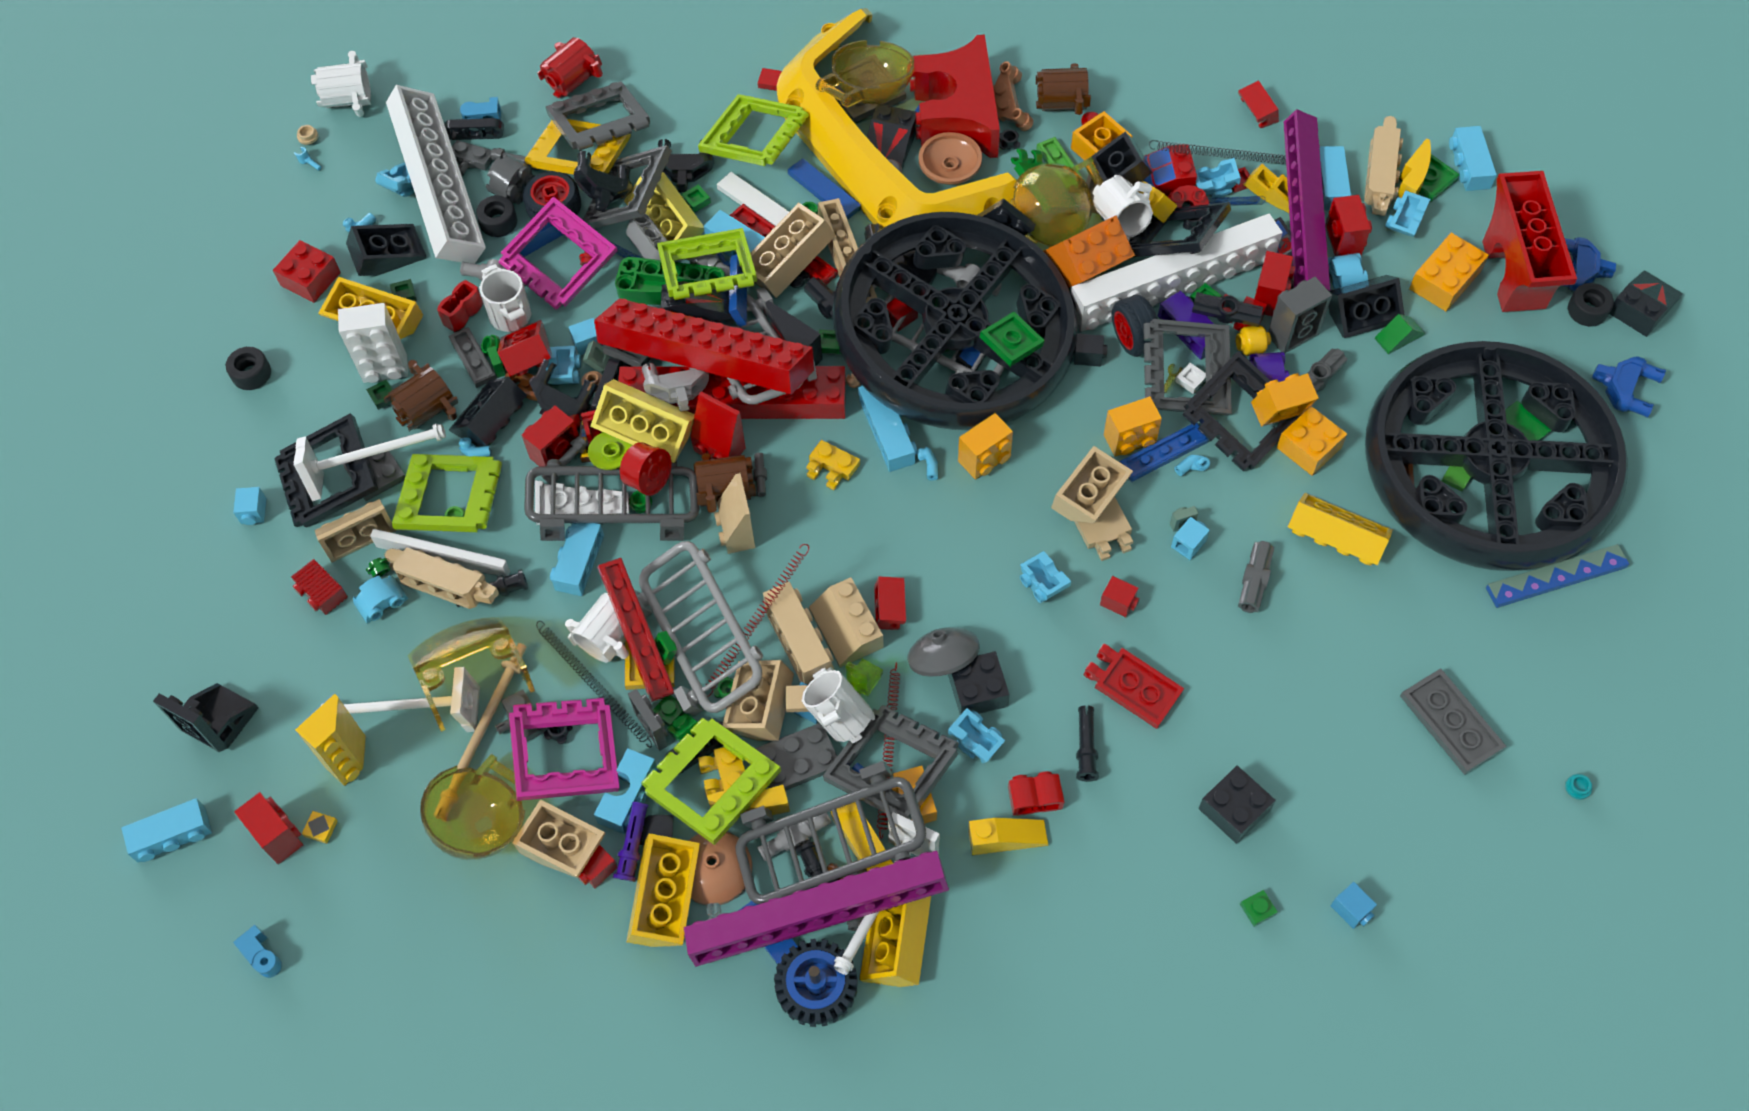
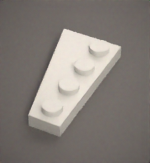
[535,480,630,525]

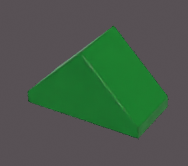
[1375,314,1425,355]

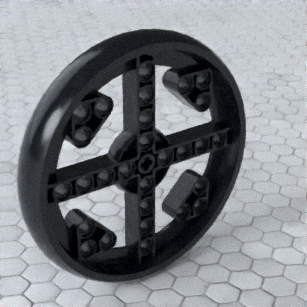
[833,212,1077,430]
[1365,341,1628,571]

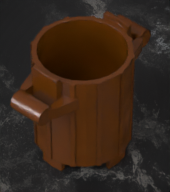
[1035,63,1091,115]
[384,360,458,432]
[694,453,757,513]

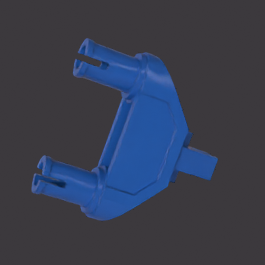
[1560,237,1616,292]
[1592,356,1666,418]

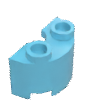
[1196,158,1241,198]
[375,163,414,197]
[1385,190,1430,237]
[1328,253,1368,290]
[546,346,581,385]
[1020,551,1071,603]
[353,575,409,624]
[948,708,1005,763]

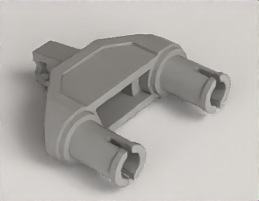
[642,363,709,411]

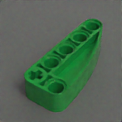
[615,257,725,305]

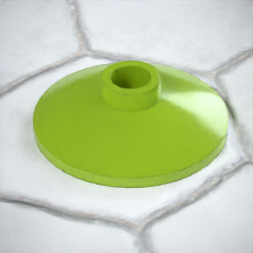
[588,432,632,470]

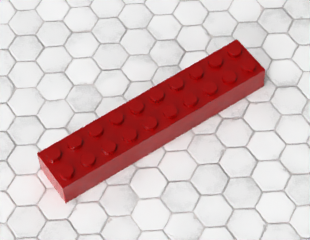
[594,298,814,394]
[618,366,846,419]

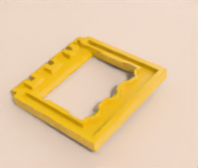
[525,119,631,175]

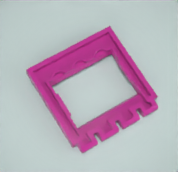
[499,197,618,310]
[509,698,619,801]

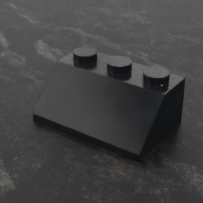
[1328,275,1405,338]
[449,377,527,447]

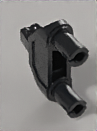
[658,139,714,192]
[574,151,633,212]
[529,359,598,416]

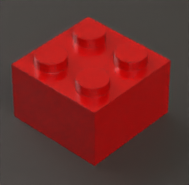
[1325,195,1372,256]
[272,240,341,303]
[1254,251,1295,317]
[521,405,579,466]
[234,792,303,865]

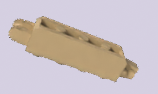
[1364,116,1403,216]
[384,547,499,609]

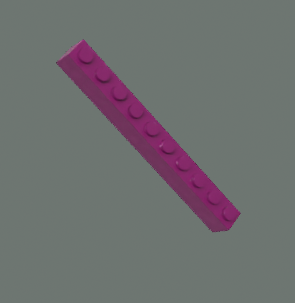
[1283,109,1330,291]
[684,851,949,967]

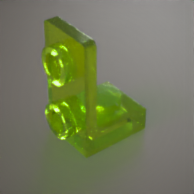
[846,658,883,696]

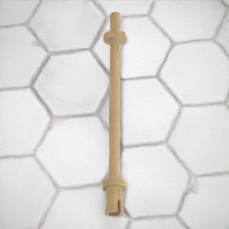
[429,643,527,823]

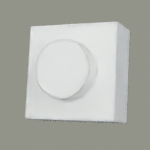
[1175,363,1206,394]

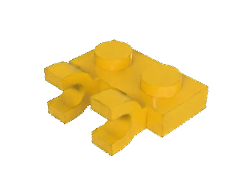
[806,440,860,490]
[698,747,745,797]

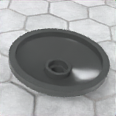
[907,627,980,677]

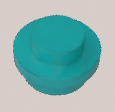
[1565,774,1592,800]

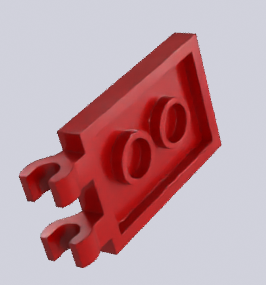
[1083,644,1184,729]

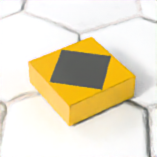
[302,811,338,844]

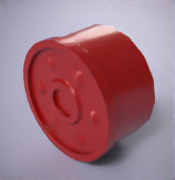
[620,442,672,496]

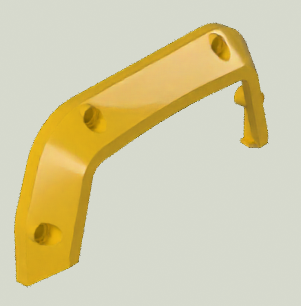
[777,8,1043,228]

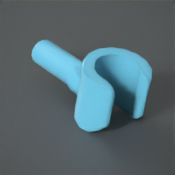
[294,147,322,171]

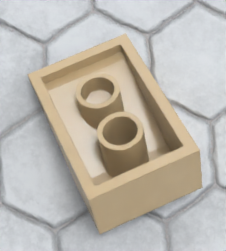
[714,473,755,554]
[512,799,605,878]

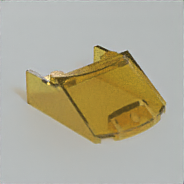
[408,617,535,732]

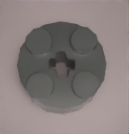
[486,154,535,204]

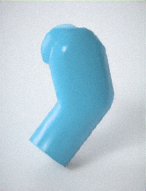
[343,213,377,232]
[459,437,492,457]
[918,447,938,481]
[1174,455,1210,476]

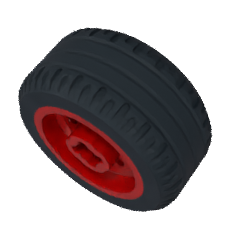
[523,171,581,219]
[1112,295,1158,357]

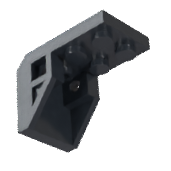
[153,683,259,752]

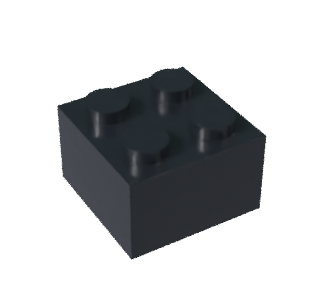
[1090,131,1153,186]
[948,651,1010,715]
[1198,765,1276,844]

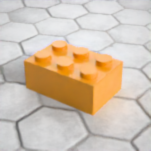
[1409,232,1489,312]

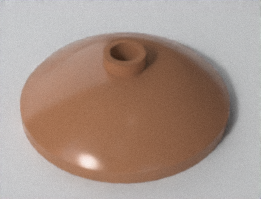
[919,132,982,185]
[688,832,753,906]

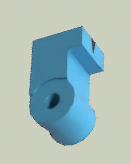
[460,97,501,120]
[233,925,282,978]

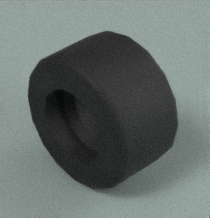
[476,195,518,237]
[1567,283,1614,327]
[225,346,271,390]

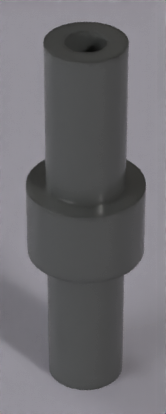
[753,453,767,497]

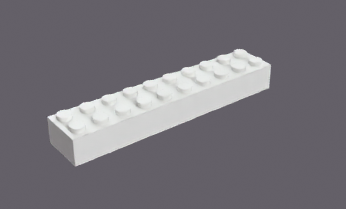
[386,85,486,264]
[1071,213,1283,332]

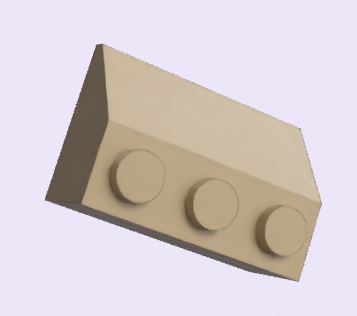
[1051,446,1133,523]
[314,499,396,562]
[809,577,884,667]
[722,660,794,741]

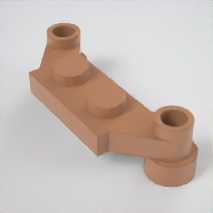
[993,61,1034,131]

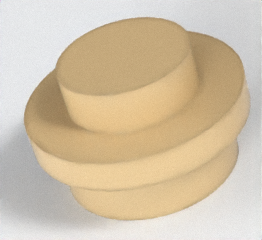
[297,125,318,145]

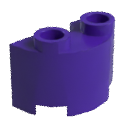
[1249,352,1290,382]

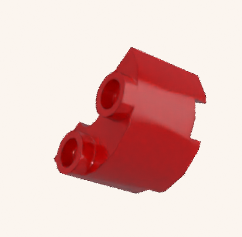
[1167,185,1209,208]

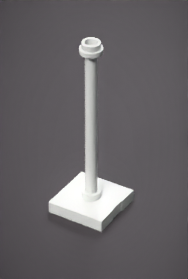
[294,424,446,501]
[321,667,480,732]
[833,812,940,975]

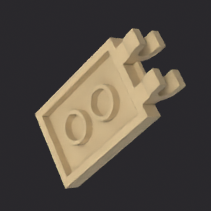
[1060,488,1133,561]

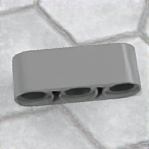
[626,213,667,260]

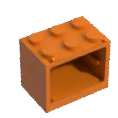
[1043,215,1135,288]

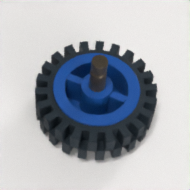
[774,939,858,1027]

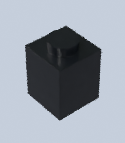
[1074,333,1108,367]

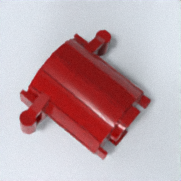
[537,37,603,98]

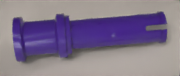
[613,802,648,882]

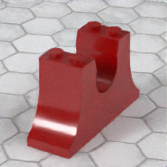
[909,34,1000,158]
[1482,171,1577,312]

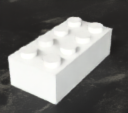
[338,303,408,383]

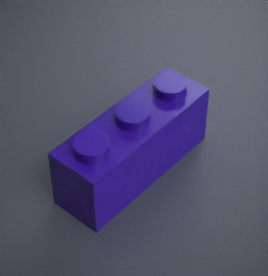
[1158,290,1214,360]

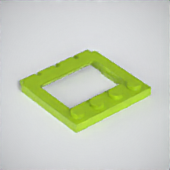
[698,94,809,166]
[657,228,757,300]
[392,454,502,533]
[641,718,781,845]

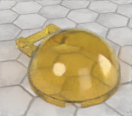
[815,40,914,107]
[1010,157,1103,248]
[420,754,525,860]

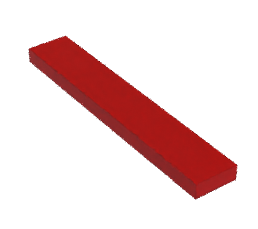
[729,204,838,285]
[597,558,674,703]

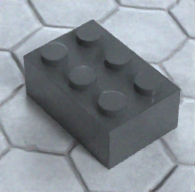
[1268,277,1332,353]

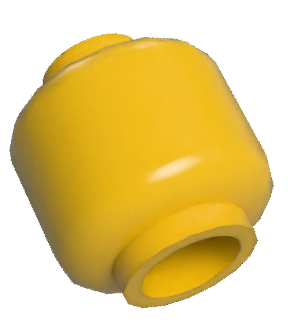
[1235,325,1271,356]

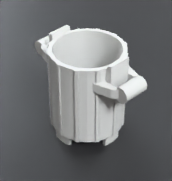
[311,51,371,117]
[1092,175,1153,241]
[479,264,532,332]
[565,593,629,663]
[802,667,875,743]

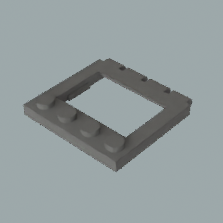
[545,81,650,151]
[583,145,672,229]
[1143,319,1232,416]
[823,705,959,820]

